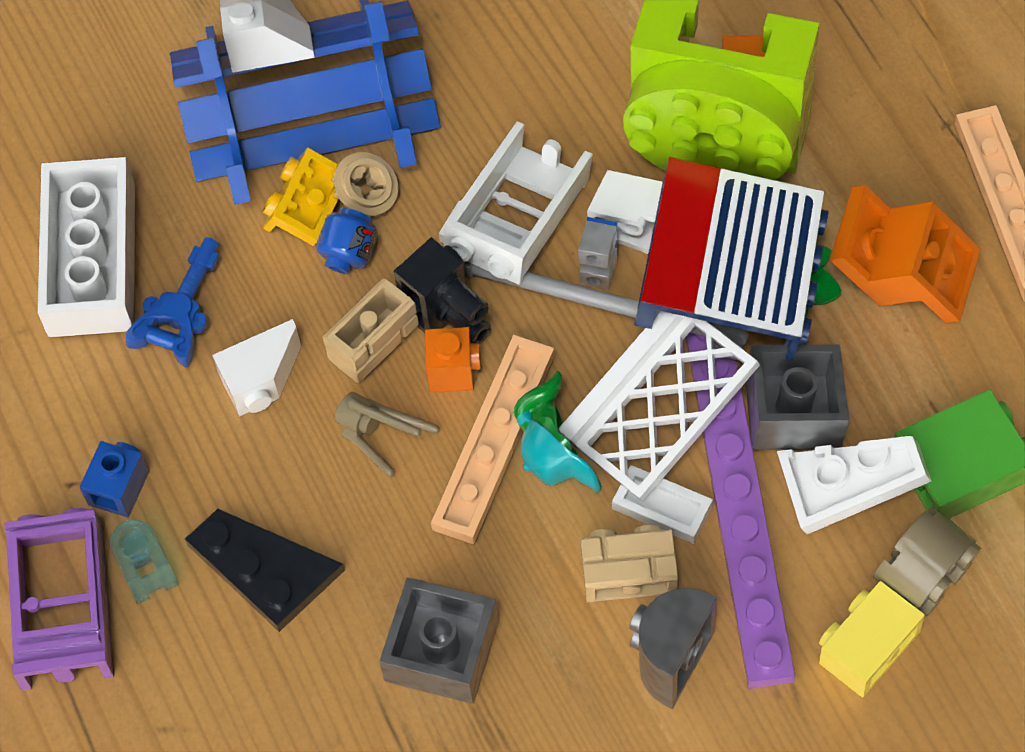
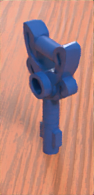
[126,237,220,367]

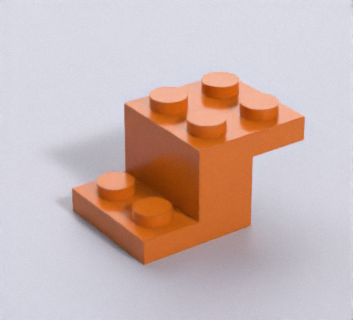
[830,185,981,324]

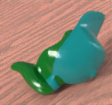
[514,371,602,493]

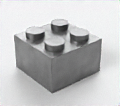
[745,344,850,450]
[379,577,499,704]

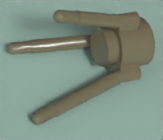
[335,392,440,477]

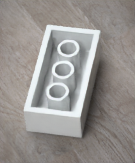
[38,157,135,337]

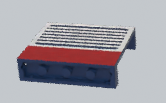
[634,157,829,360]

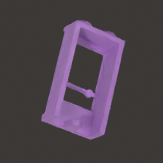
[4,508,114,690]

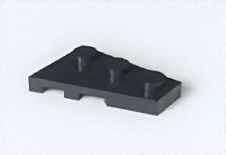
[185,509,345,632]

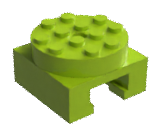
[623,0,820,180]

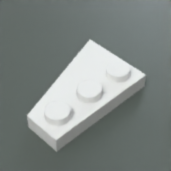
[777,436,932,534]

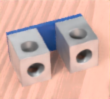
[578,217,618,290]

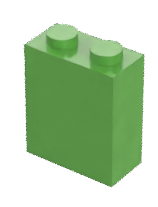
[894,389,1025,519]

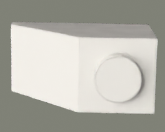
[212,319,301,417]

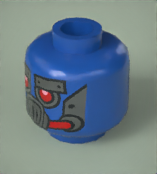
[316,207,378,274]

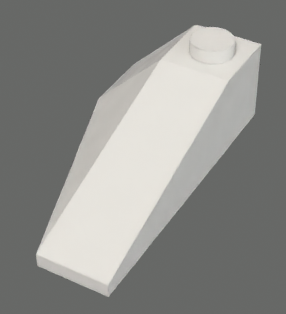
[220,0,315,73]

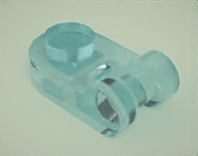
[110,520,179,604]

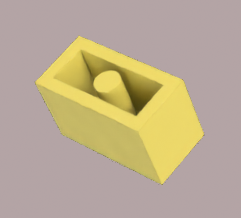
[819,581,925,698]

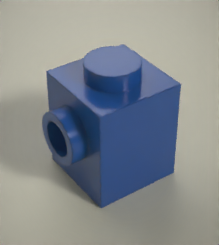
[80,441,149,518]

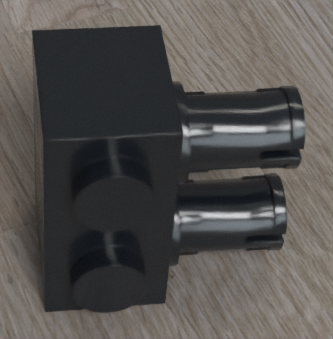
[394,237,491,344]

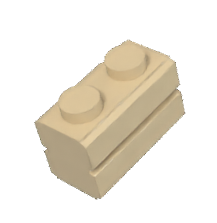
[323,278,419,383]
[580,524,678,603]

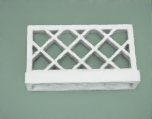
[558,311,760,502]

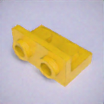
[262,147,339,246]

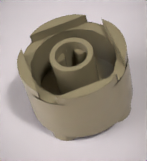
[873,505,982,617]

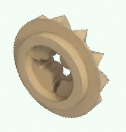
[331,152,398,218]

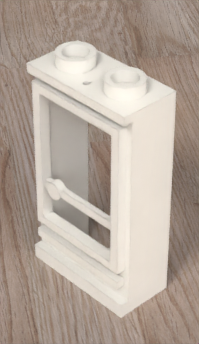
[444,121,593,285]

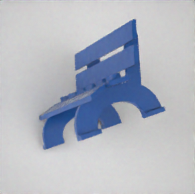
[170,0,441,205]

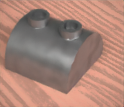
[629,588,717,709]

